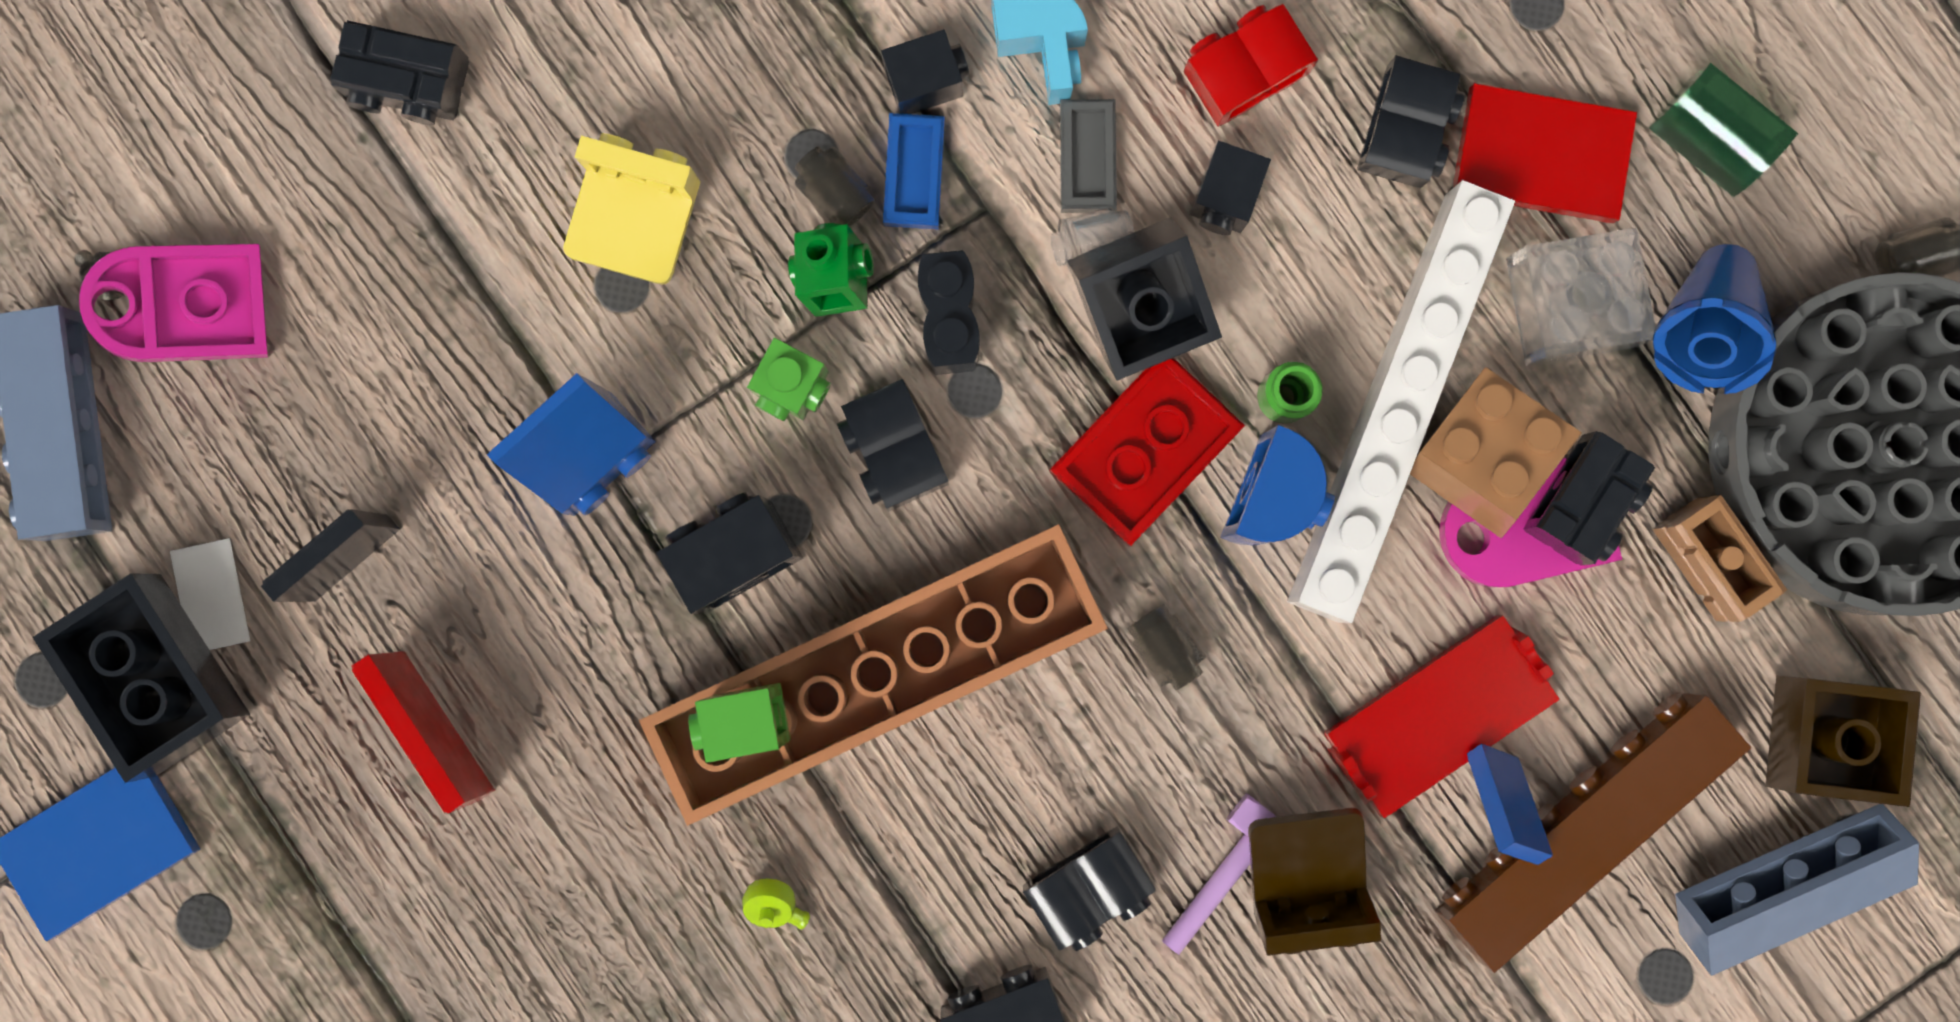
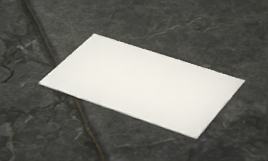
[170,538,250,650]

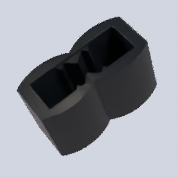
[1357,55,1465,188]
[918,250,980,375]
[837,379,949,512]
[1023,826,1156,951]

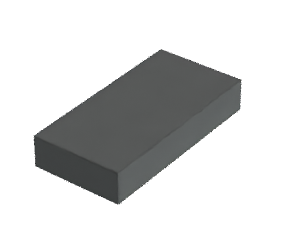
[1059,99,1117,213]

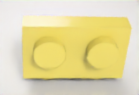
[563,133,700,285]

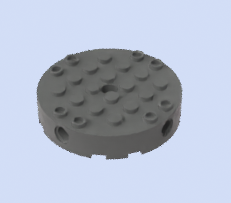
[1708,273,1960,616]

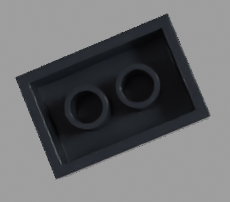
[33,573,251,783]

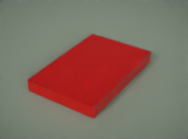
[1452,83,1637,224]
[1049,358,1245,547]
[351,651,495,814]

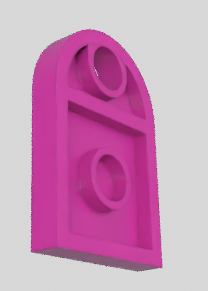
[79,244,268,362]
[1439,458,1622,588]

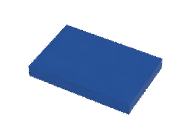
[0,768,201,942]

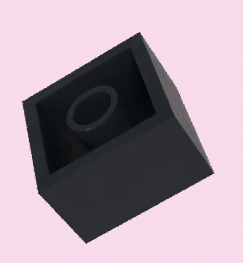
[1067,217,1222,381]
[656,492,804,614]

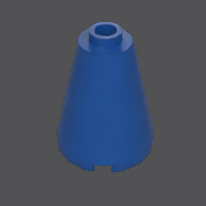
[1653,244,1777,394]

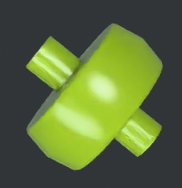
[742,878,810,929]

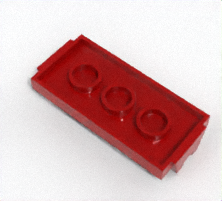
[1323,615,1560,819]

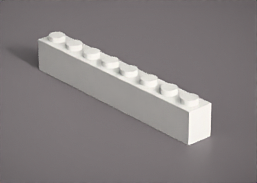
[1287,180,1515,623]

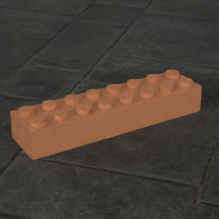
[639,524,1108,826]

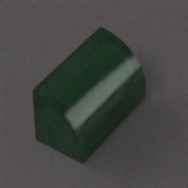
[1649,63,1799,197]

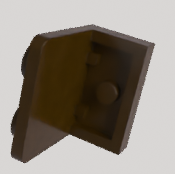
[1248,807,1381,956]

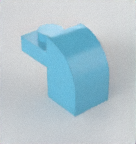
[991,0,1088,105]

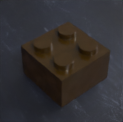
[1765,675,1921,807]

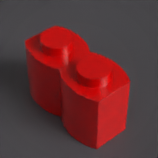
[1183,4,1318,127]

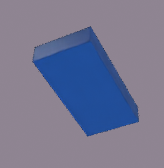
[883,113,945,230]
[1467,744,1553,865]

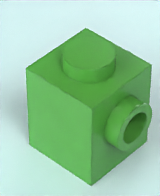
[747,337,831,422]

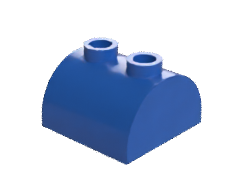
[1220,425,1335,546]

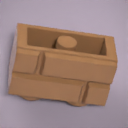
[1652,495,1787,622]

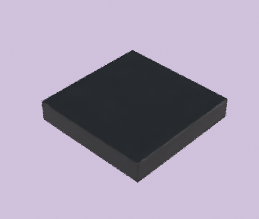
[261,509,400,602]

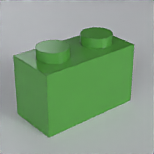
[688,683,791,763]

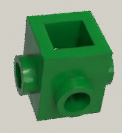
[788,223,874,317]

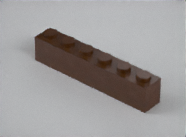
[1435,693,1752,973]

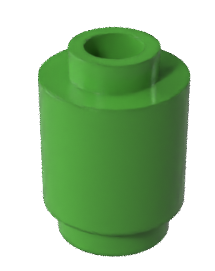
[1257,362,1322,424]

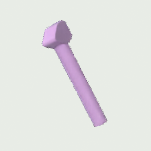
[1162,793,1276,955]

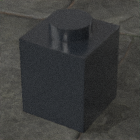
[881,29,970,114]
[1189,140,1271,235]

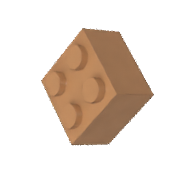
[1410,367,1582,538]

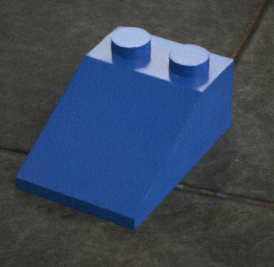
[487,373,656,516]

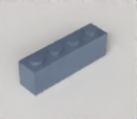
[0,305,113,541]
[1675,804,1919,976]

